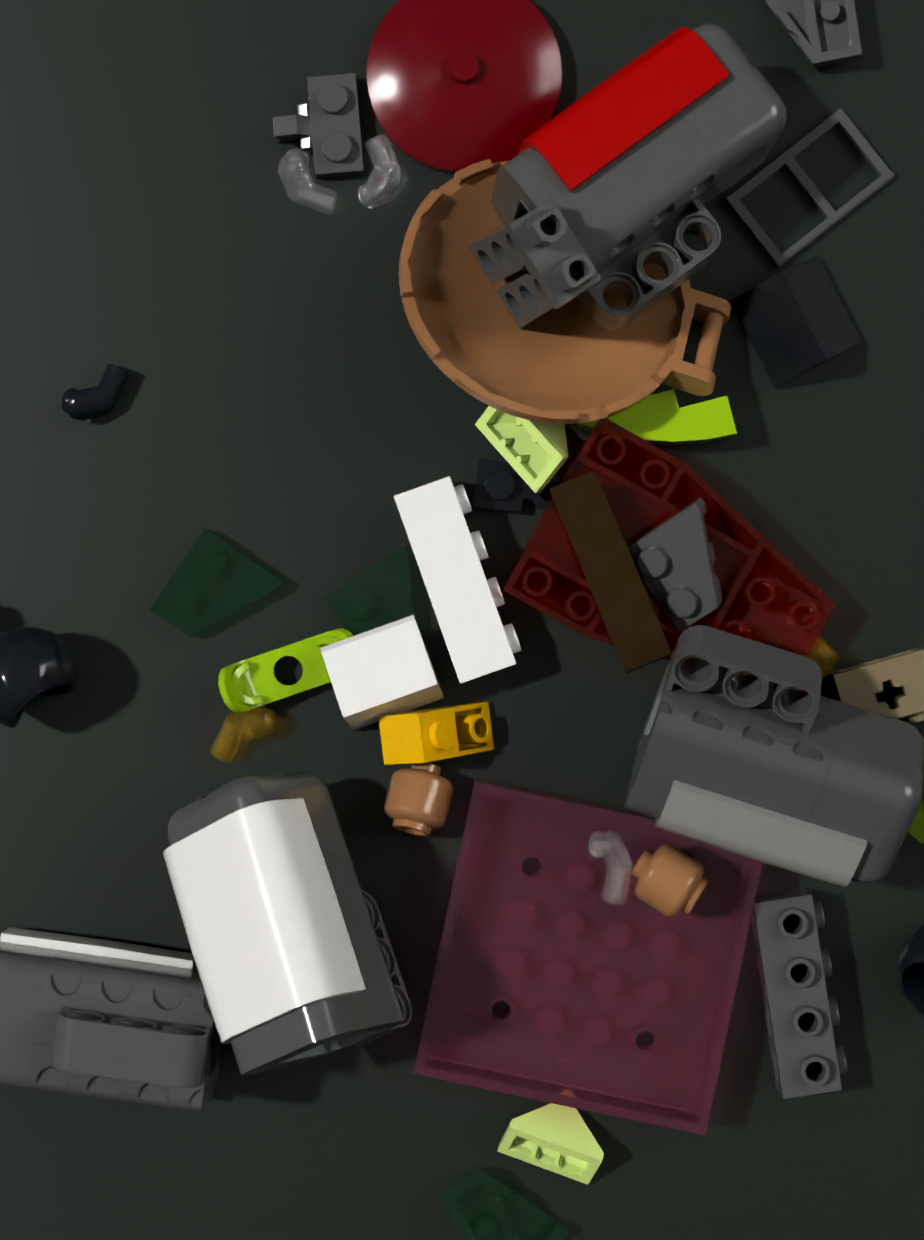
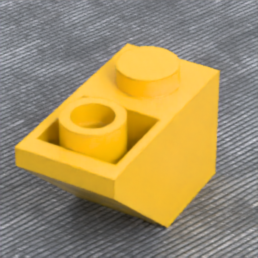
[378,702,494,765]

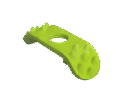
[218,628,354,714]

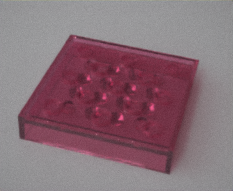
[413,777,763,1135]

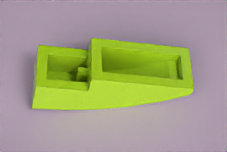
[577,389,737,446]

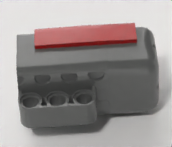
[492,23,787,330]

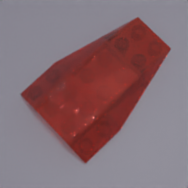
[503,418,836,674]

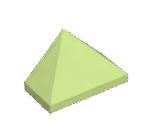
[475,406,569,493]
[497,1096,604,1185]

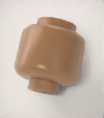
[384,762,453,837]
[631,843,709,918]

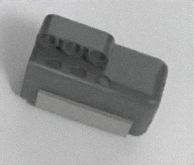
[624,625,924,888]

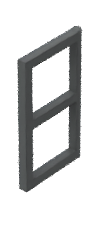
[725,108,895,268]

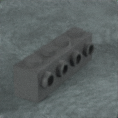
[747,888,847,1099]

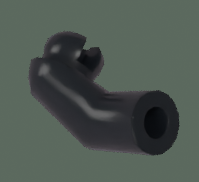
[61,363,130,421]

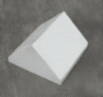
[320,614,444,731]

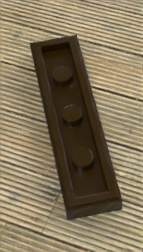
[549,470,672,674]

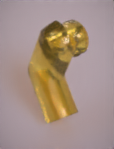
[210,706,278,763]

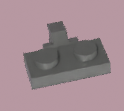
[273,73,364,179]

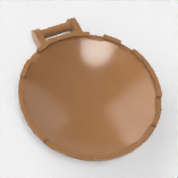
[398,159,731,424]

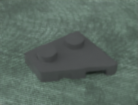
[764,0,862,68]
[627,497,723,632]

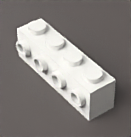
[394,476,522,684]

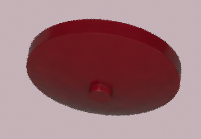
[366,0,562,175]

